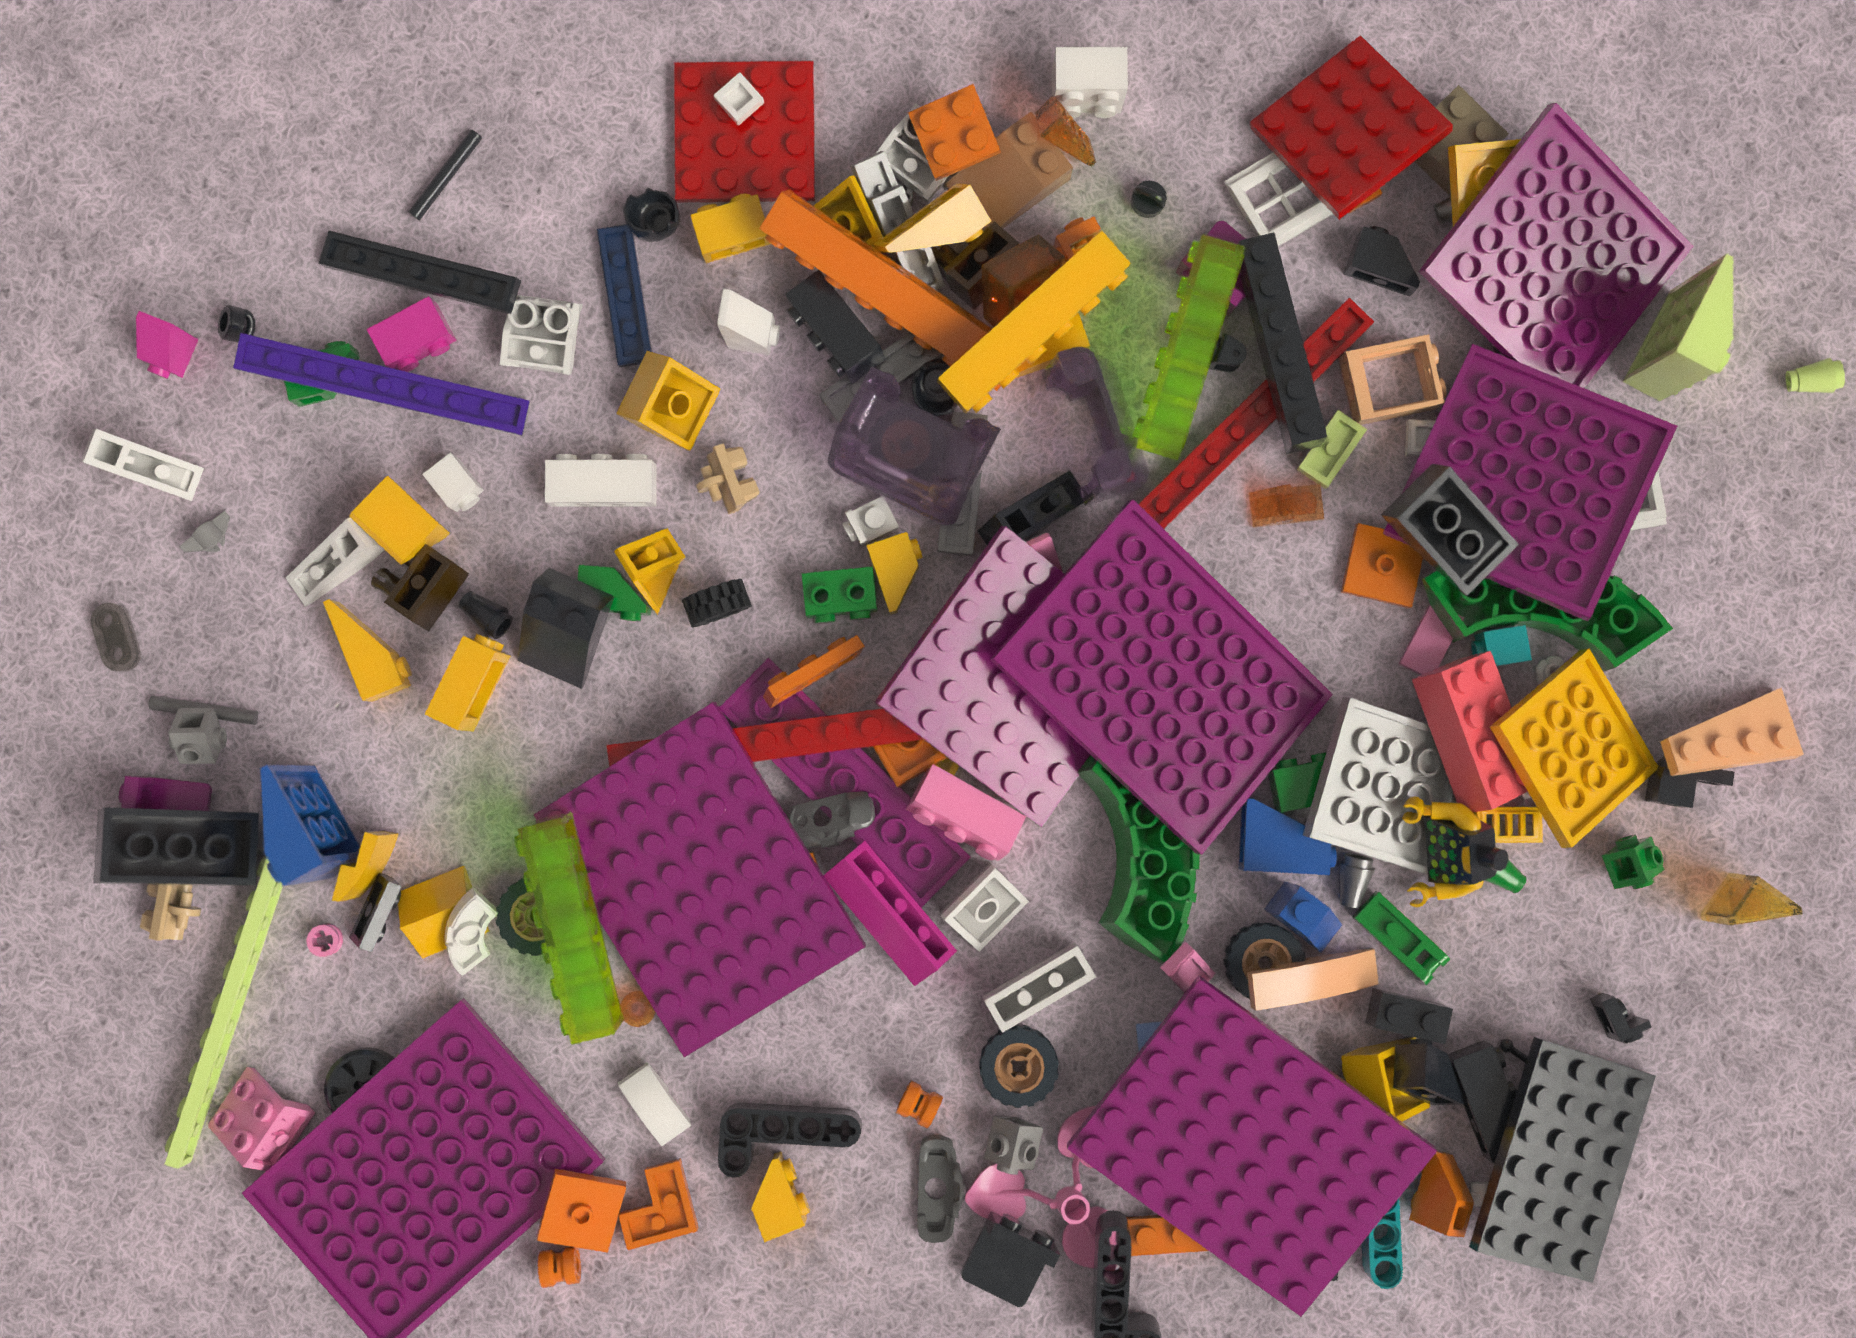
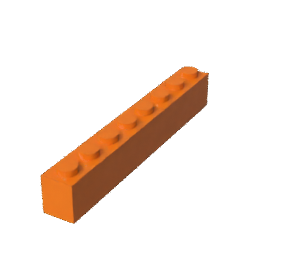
[759,190,1001,391]

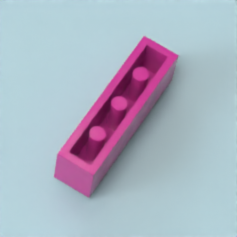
[823,841,957,986]

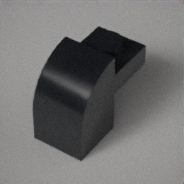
[1645,756,1735,808]

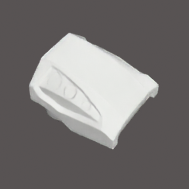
[876,103,948,202]
[500,295,583,375]

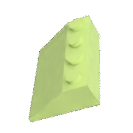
[1623,254,1733,401]

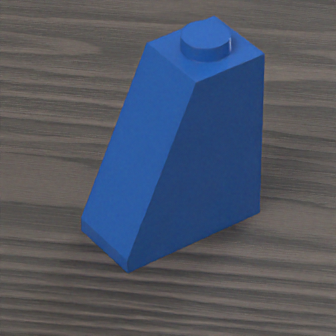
[1238,799,1337,875]
[1264,881,1342,953]

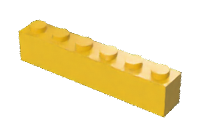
[937,231,1131,414]

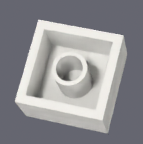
[1051,47,1128,118]

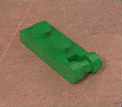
[1352,891,1451,986]

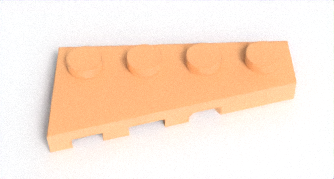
[1660,688,1804,776]

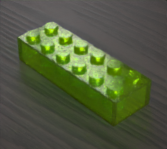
[1132,234,1247,460]
[514,811,624,1045]

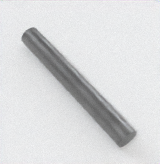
[148,696,259,725]

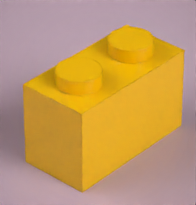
[690,194,771,263]

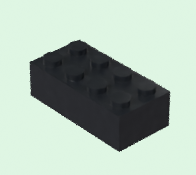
[93,807,259,886]

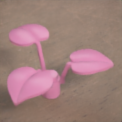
[965,1106,1117,1271]

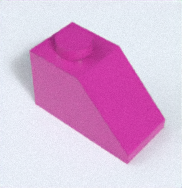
[136,311,198,379]

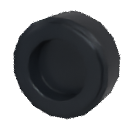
[1131,180,1167,218]
[218,305,256,342]

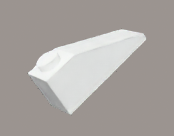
[717,289,780,355]
[81,429,204,501]
[286,518,384,606]

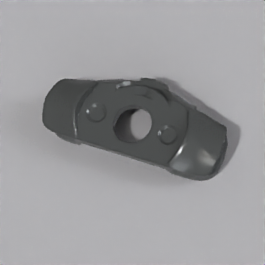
[783,791,875,848]
[917,1135,967,1243]

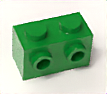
[802,566,878,624]

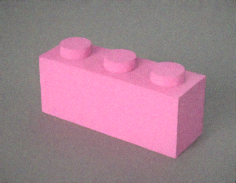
[906,764,1026,861]

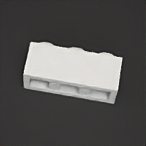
[545,454,657,507]
[983,942,1096,1033]

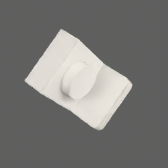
[842,496,899,547]

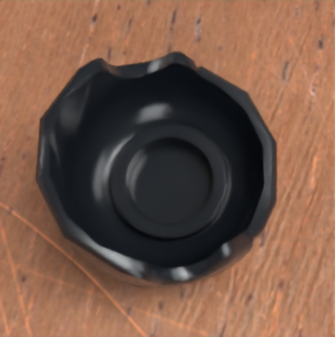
[623,188,681,242]
[911,359,957,417]

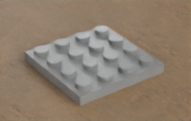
[1303,697,1453,874]

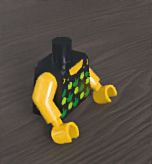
[1402,796,1509,908]

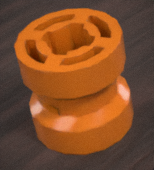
[895,1080,943,1129]
[538,1247,581,1288]

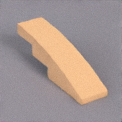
[1247,948,1379,1011]

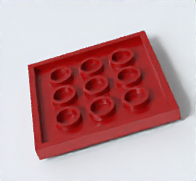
[1249,35,1453,220]
[674,61,815,203]

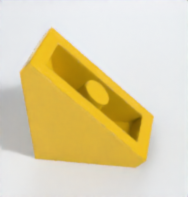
[614,528,686,615]

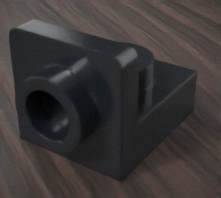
[1590,993,1652,1044]

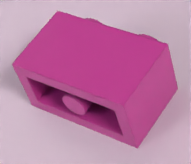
[366,296,457,372]

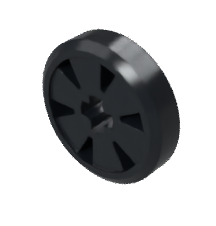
[324,1047,394,1113]

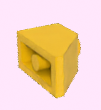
[867,532,923,615]

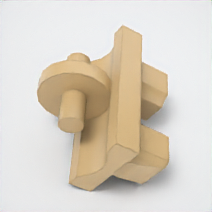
[696,443,759,515]
[140,885,201,941]

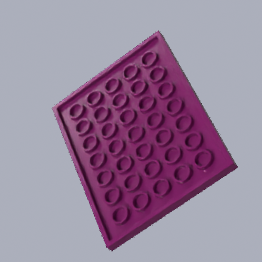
[990,499,1333,855]
[533,701,866,1057]
[1067,975,1437,1317]
[242,998,605,1338]

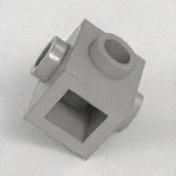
[168,708,227,764]
[984,1116,1043,1175]

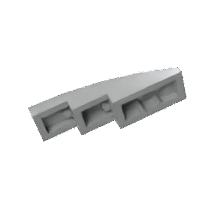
[850,151,945,290]

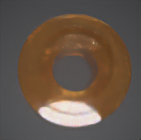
[620,991,656,1027]

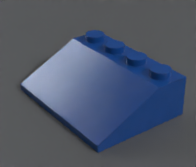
[261,765,361,887]

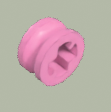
[306,924,343,957]

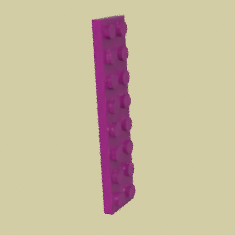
[719,658,971,908]

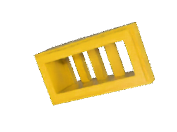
[1473,807,1543,843]

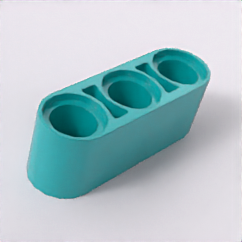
[1361,1198,1403,1289]

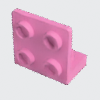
[208,1067,315,1171]

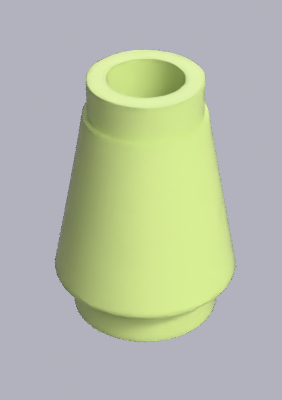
[1785,358,1845,393]

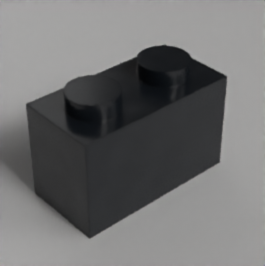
[1365,988,1453,1045]

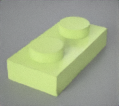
[1296,410,1367,489]

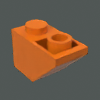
[1409,1151,1474,1237]

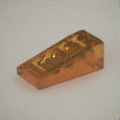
[1035,96,1096,167]

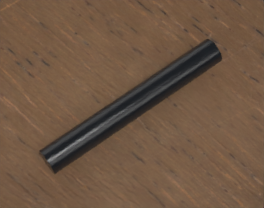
[408,129,482,221]

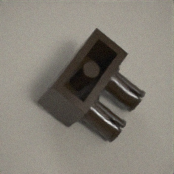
[931,221,1024,310]
[371,544,469,632]

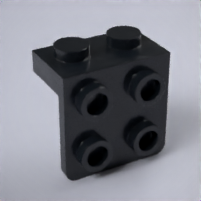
[961,1211,1060,1307]

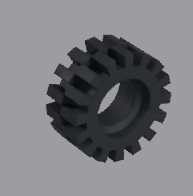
[682,578,752,628]

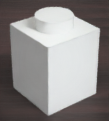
[422,452,484,512]

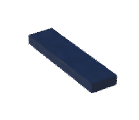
[597,224,652,368]

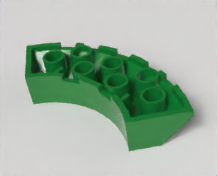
[1422,571,1673,672]
[1078,755,1200,964]

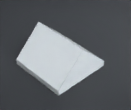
[940,862,1029,952]

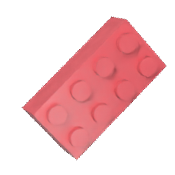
[1412,651,1528,812]

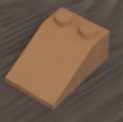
[945,112,1073,230]

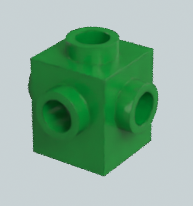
[1602,834,1664,889]

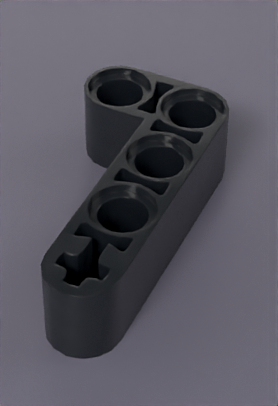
[718,1102,862,1178]
[1091,1210,1162,1338]

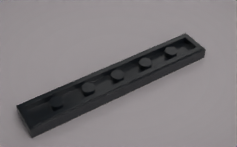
[318,231,521,315]

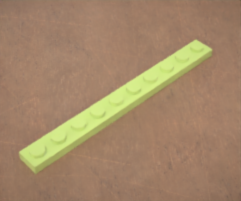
[164,856,283,1169]

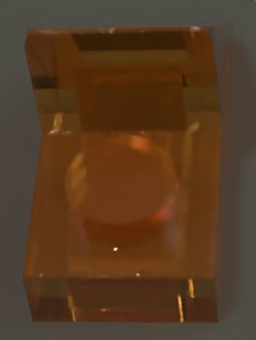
[1248,484,1325,528]

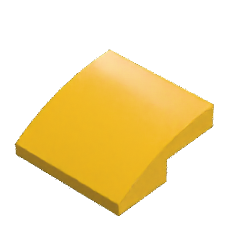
[332,830,398,902]

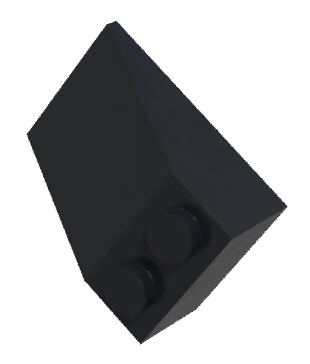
[1381,464,1519,596]
[517,568,615,689]

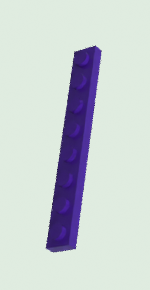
[233,333,530,436]

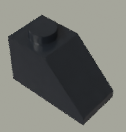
[1344,226,1420,297]
[1393,1039,1465,1105]

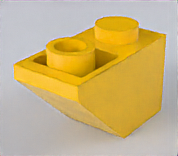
[751,1151,810,1242]

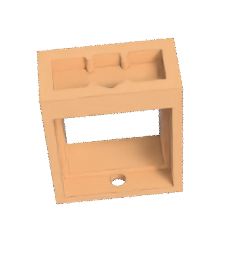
[1339,334,1447,425]

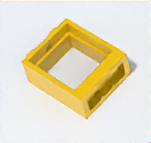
[424,634,511,732]

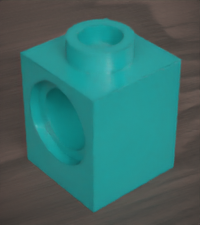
[1471,625,1532,666]

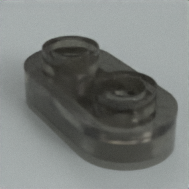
[90,603,141,672]

